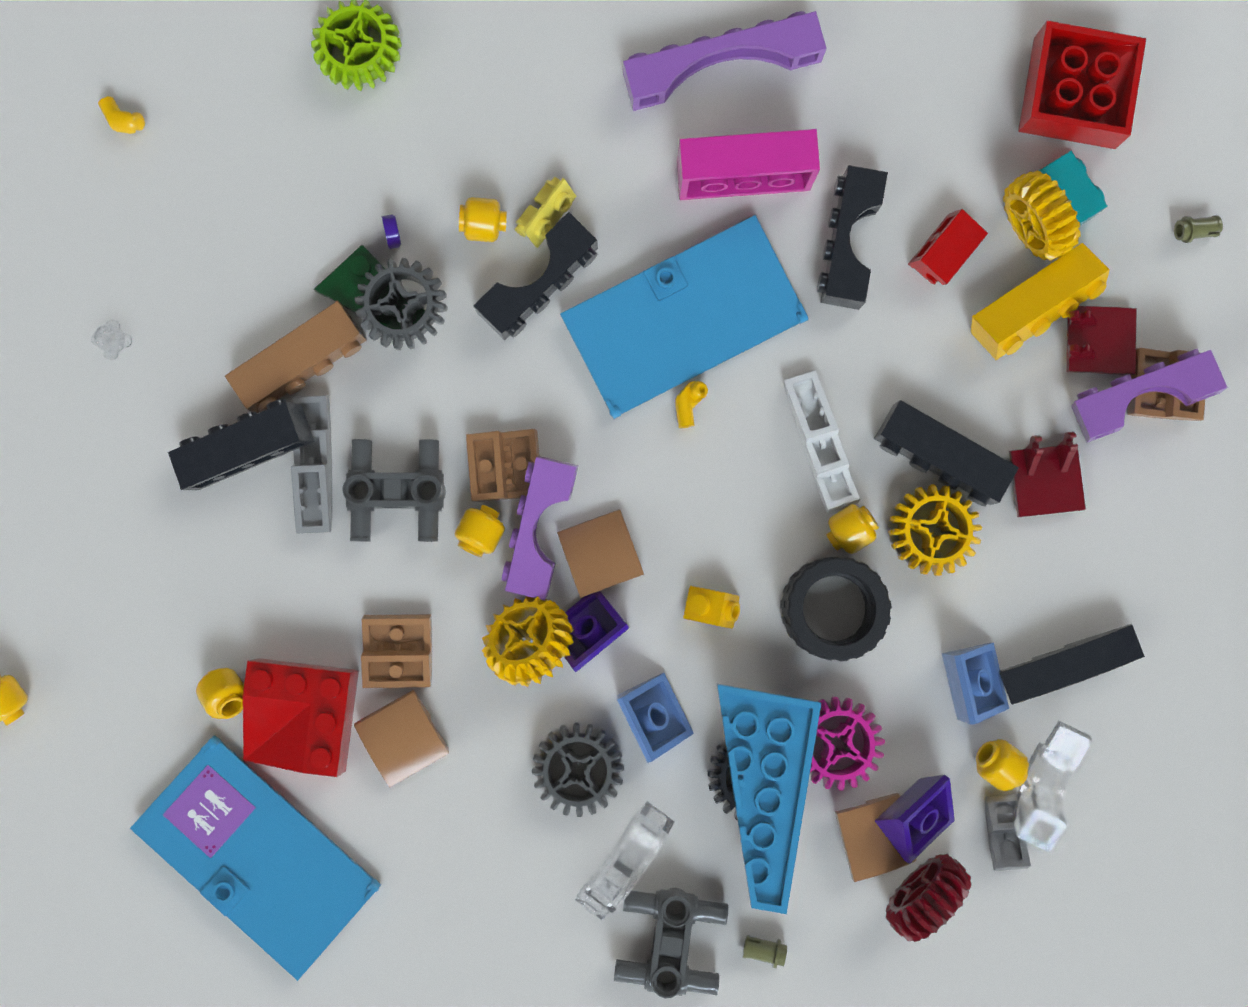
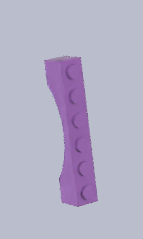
[623,11,827,111]

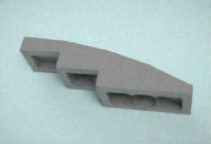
[291,395,332,534]

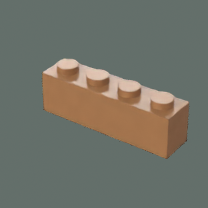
[225,301,367,413]

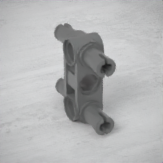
[342,439,446,542]
[614,888,728,999]

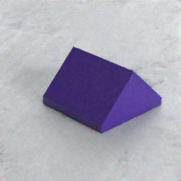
[564,591,630,672]
[875,775,955,864]

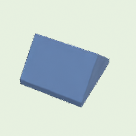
[942,642,1009,725]
[617,673,694,763]

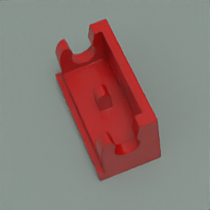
[908,209,988,285]

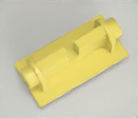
[514,177,577,248]

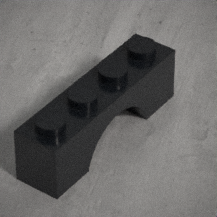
[817,165,888,310]
[473,212,598,341]

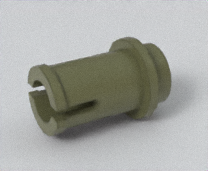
[1174,215,1223,243]
[742,935,787,968]

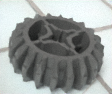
[355,258,448,350]
[532,722,624,817]

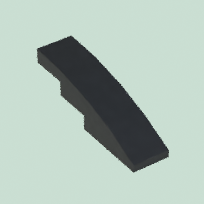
[999,624,1145,705]

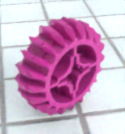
[810,696,885,791]

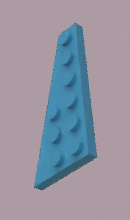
[717,684,821,914]

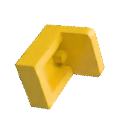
[683,586,740,629]

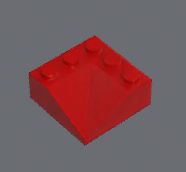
[1018,21,1147,149]
[243,658,359,777]

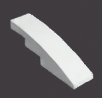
[784,370,860,513]

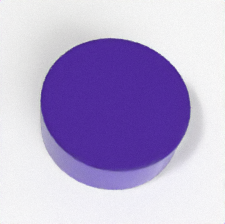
[381,214,401,249]

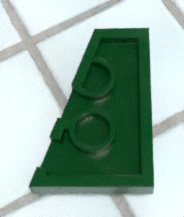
[313,245,425,329]

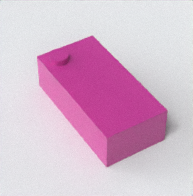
[677,129,820,200]

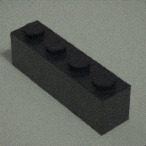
[168,399,315,490]
[874,400,1019,507]

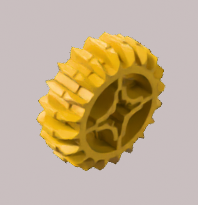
[1003,170,1081,261]
[888,484,982,576]
[482,596,574,687]

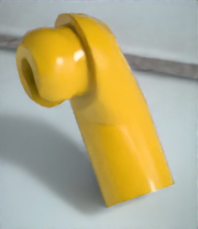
[98,96,145,134]
[675,381,708,428]

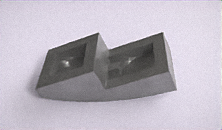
[985,794,1031,871]

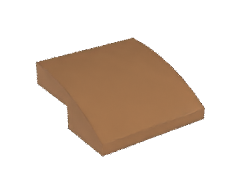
[1127,348,1205,421]
[466,429,540,502]
[557,509,644,598]
[361,614,432,688]
[354,690,449,788]
[835,793,917,882]

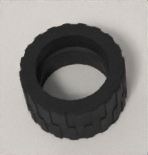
[780,556,892,662]

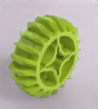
[311,0,402,91]

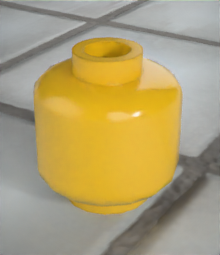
[459,197,507,242]
[826,504,879,554]
[454,505,505,558]
[196,668,244,719]
[0,675,28,726]
[976,739,1029,791]

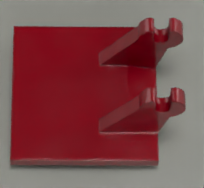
[1066,306,1137,375]
[1009,431,1086,517]

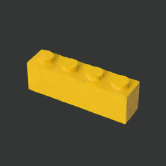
[971,243,1110,360]

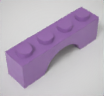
[1071,349,1228,443]
[502,456,579,600]

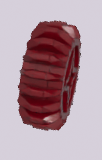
[885,854,972,942]

